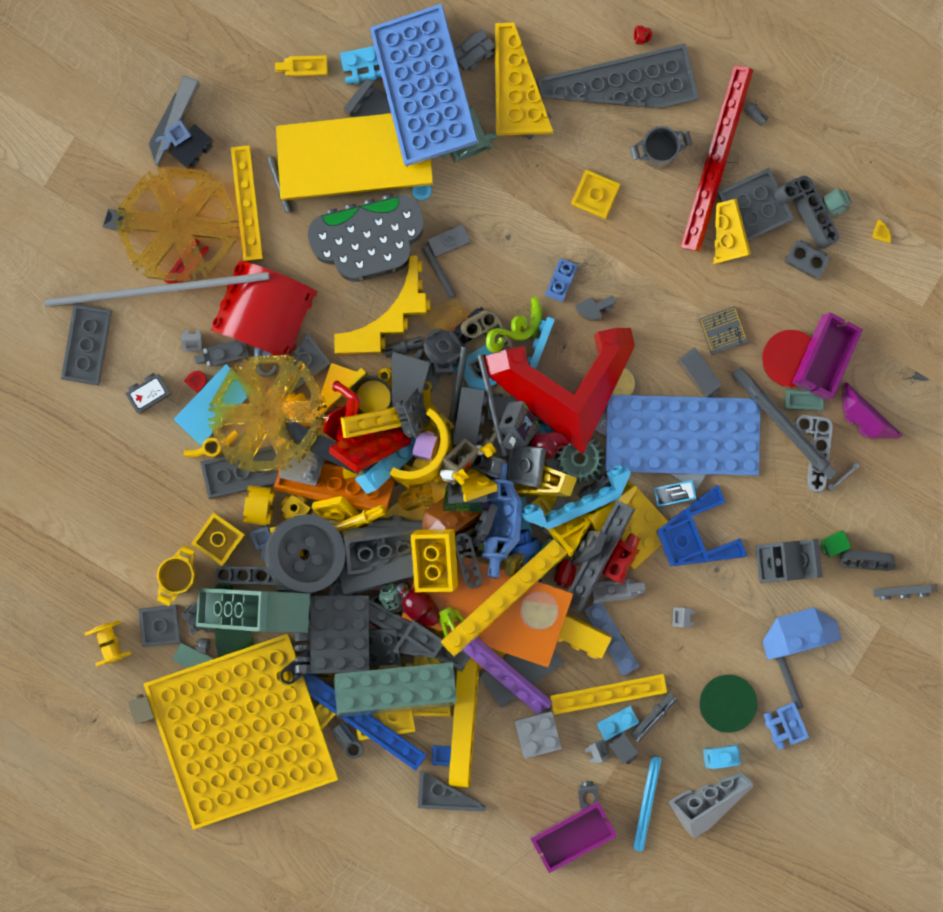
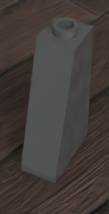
[392,352,432,431]

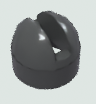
[195,638,210,654]

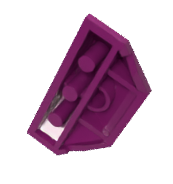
[842,382,903,439]

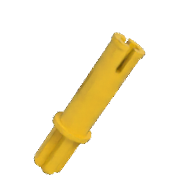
[334,505,386,535]

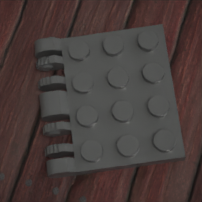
[295,596,369,674]

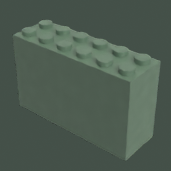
[334,662,457,718]

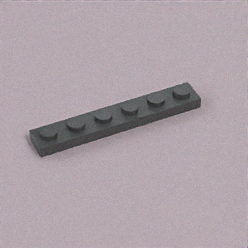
[568,500,635,612]

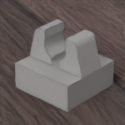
[181,329,202,351]
[672,607,695,628]
[585,739,611,764]

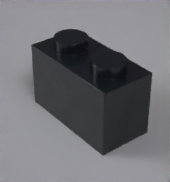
[170,124,214,170]

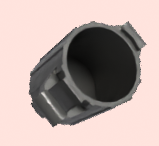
[630,126,693,169]

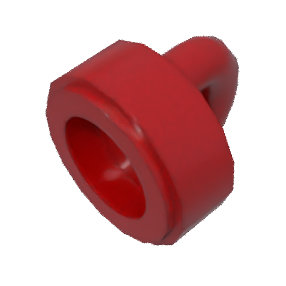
[634,25,652,45]

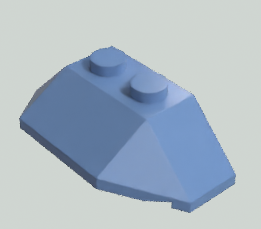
[762,607,841,660]

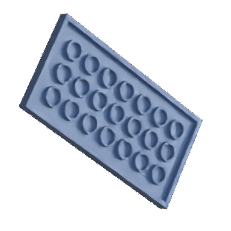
[370,4,479,167]
[605,395,760,476]

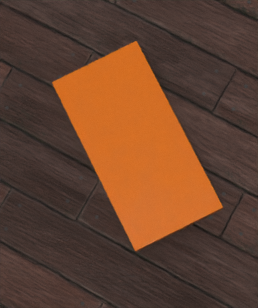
[402,554,573,667]

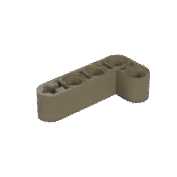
[461,310,514,351]

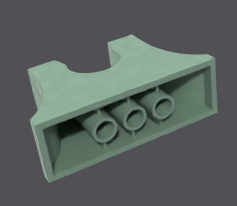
[196,588,310,633]

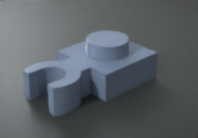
[156,119,192,151]
[249,525,271,561]

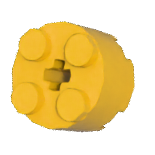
[243,485,276,526]

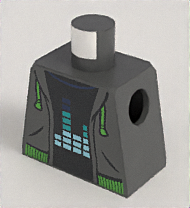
[499,401,541,449]

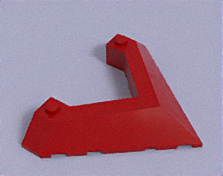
[484,327,635,455]

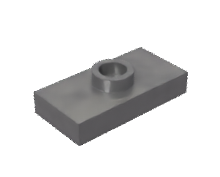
[428,224,470,258]

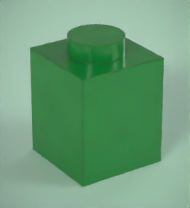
[819,530,851,558]

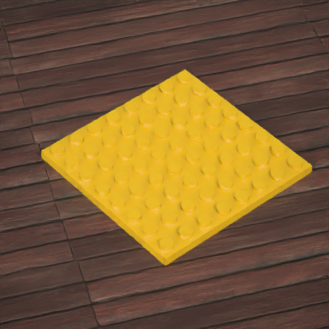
[143,633,339,830]

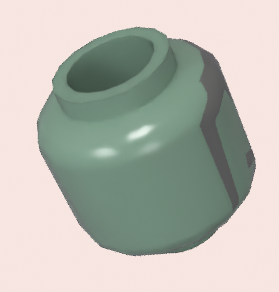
[824,188,852,217]

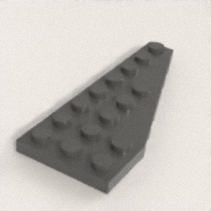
[537,43,699,109]

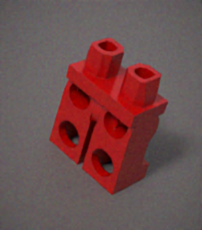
[602,530,641,584]

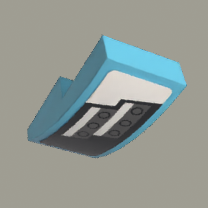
[654,480,696,507]

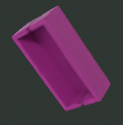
[792,312,863,400]
[530,800,617,873]

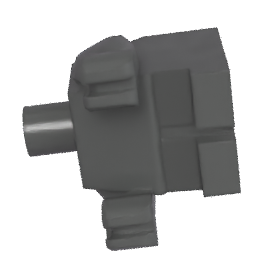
[181,600,212,635]

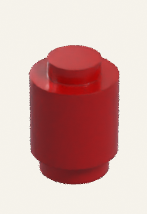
[554,559,577,589]

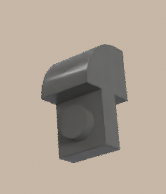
[575,295,616,321]

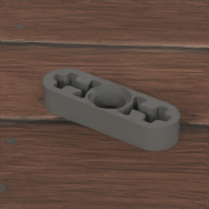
[455,533,482,588]
[840,550,896,571]

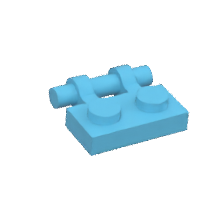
[340,46,382,85]

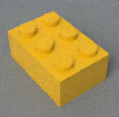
[411,529,458,592]

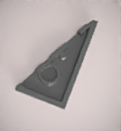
[418,770,486,811]

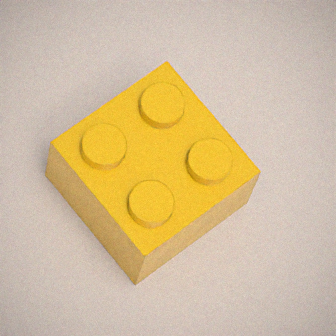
[191,512,246,566]

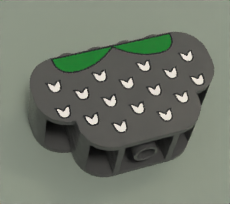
[308,194,424,282]

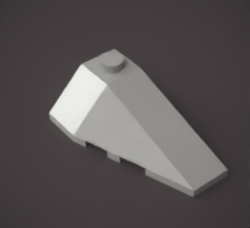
[669,773,753,839]

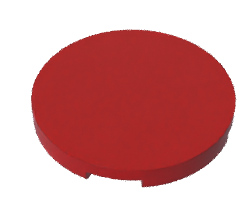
[762,330,811,387]

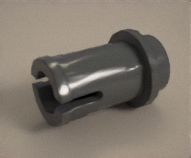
[744,102,769,126]

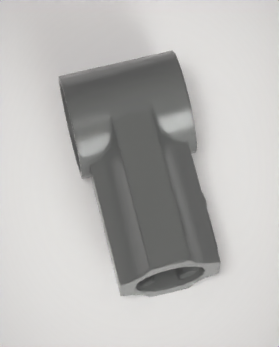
[330,722,364,759]

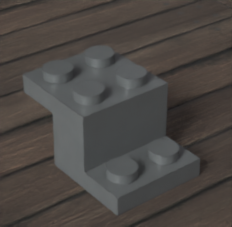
[756,539,823,583]

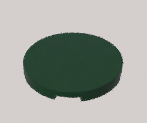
[699,675,757,733]

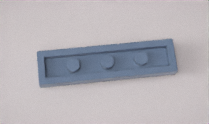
[584,603,640,676]

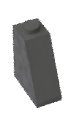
[677,347,722,398]

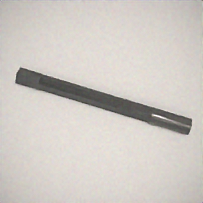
[732,367,837,480]

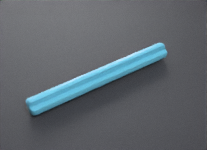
[633,756,661,851]

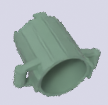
[440,105,498,163]

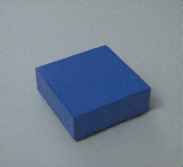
[432,745,451,766]

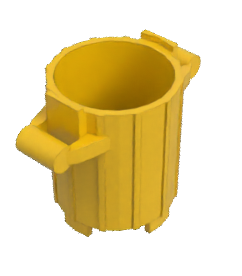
[156,544,198,606]

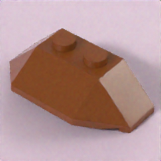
[422,496,487,537]

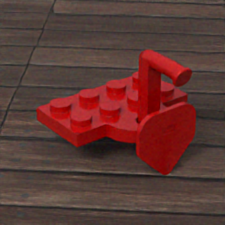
[323,380,411,473]

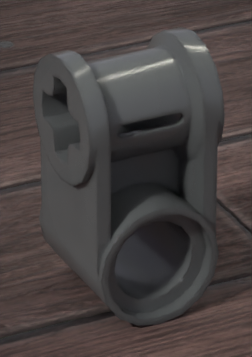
[471,453,507,479]

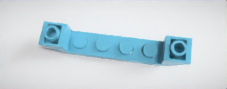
[521,465,631,529]

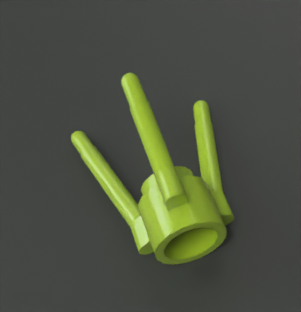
[439,606,478,649]

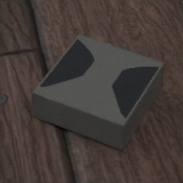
[103,208,127,233]

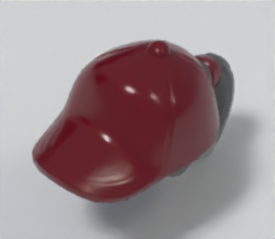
[525,432,569,459]
[396,582,440,626]

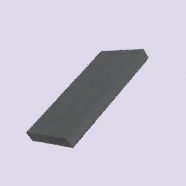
[61,304,112,386]
[201,445,280,499]
[339,552,414,596]
[479,650,564,707]

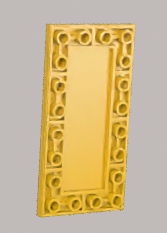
[276,113,433,201]

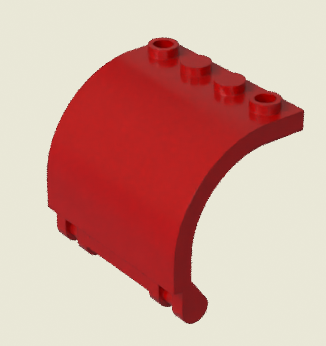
[211,260,318,362]

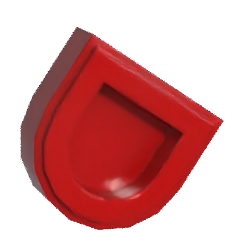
[184,371,207,393]

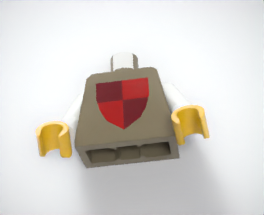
[439,438,496,485]

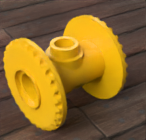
[85,620,132,666]

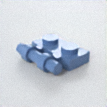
[763,702,809,750]

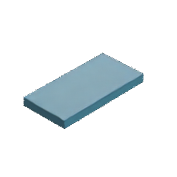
[173,364,254,446]

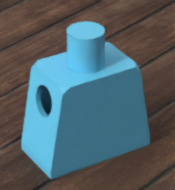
[703,744,742,769]

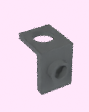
[578,781,599,809]

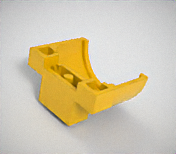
[389,408,454,490]

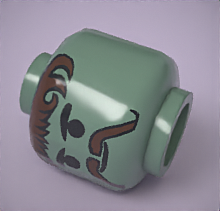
[379,584,403,612]

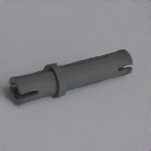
[630,692,677,743]

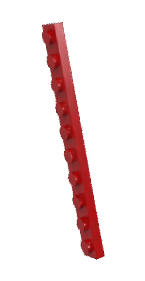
[681,66,753,252]

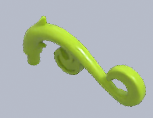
[486,296,543,353]

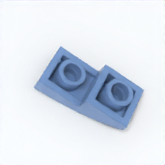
[545,258,578,303]

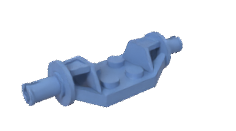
[481,463,522,578]

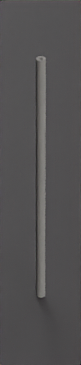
[45,272,270,307]

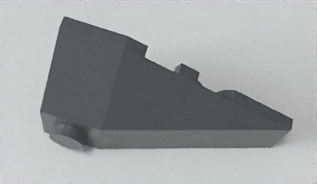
[341,527,422,575]

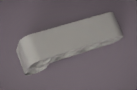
[794,415,833,493]

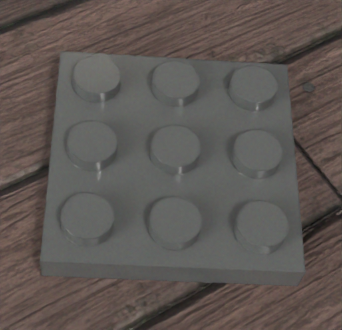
[717,168,794,241]

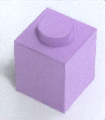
[412,431,440,462]

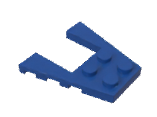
[656,485,747,567]

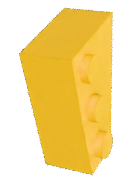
[513,466,577,497]

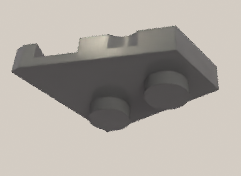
[393,620,443,658]

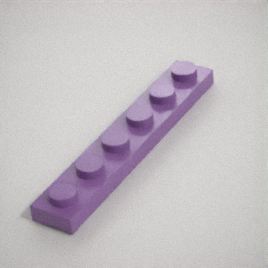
[463,637,552,714]

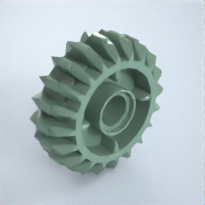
[553,437,605,485]

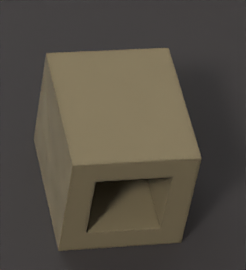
[128,693,155,724]

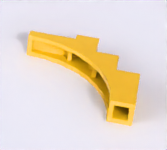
[334,256,431,356]

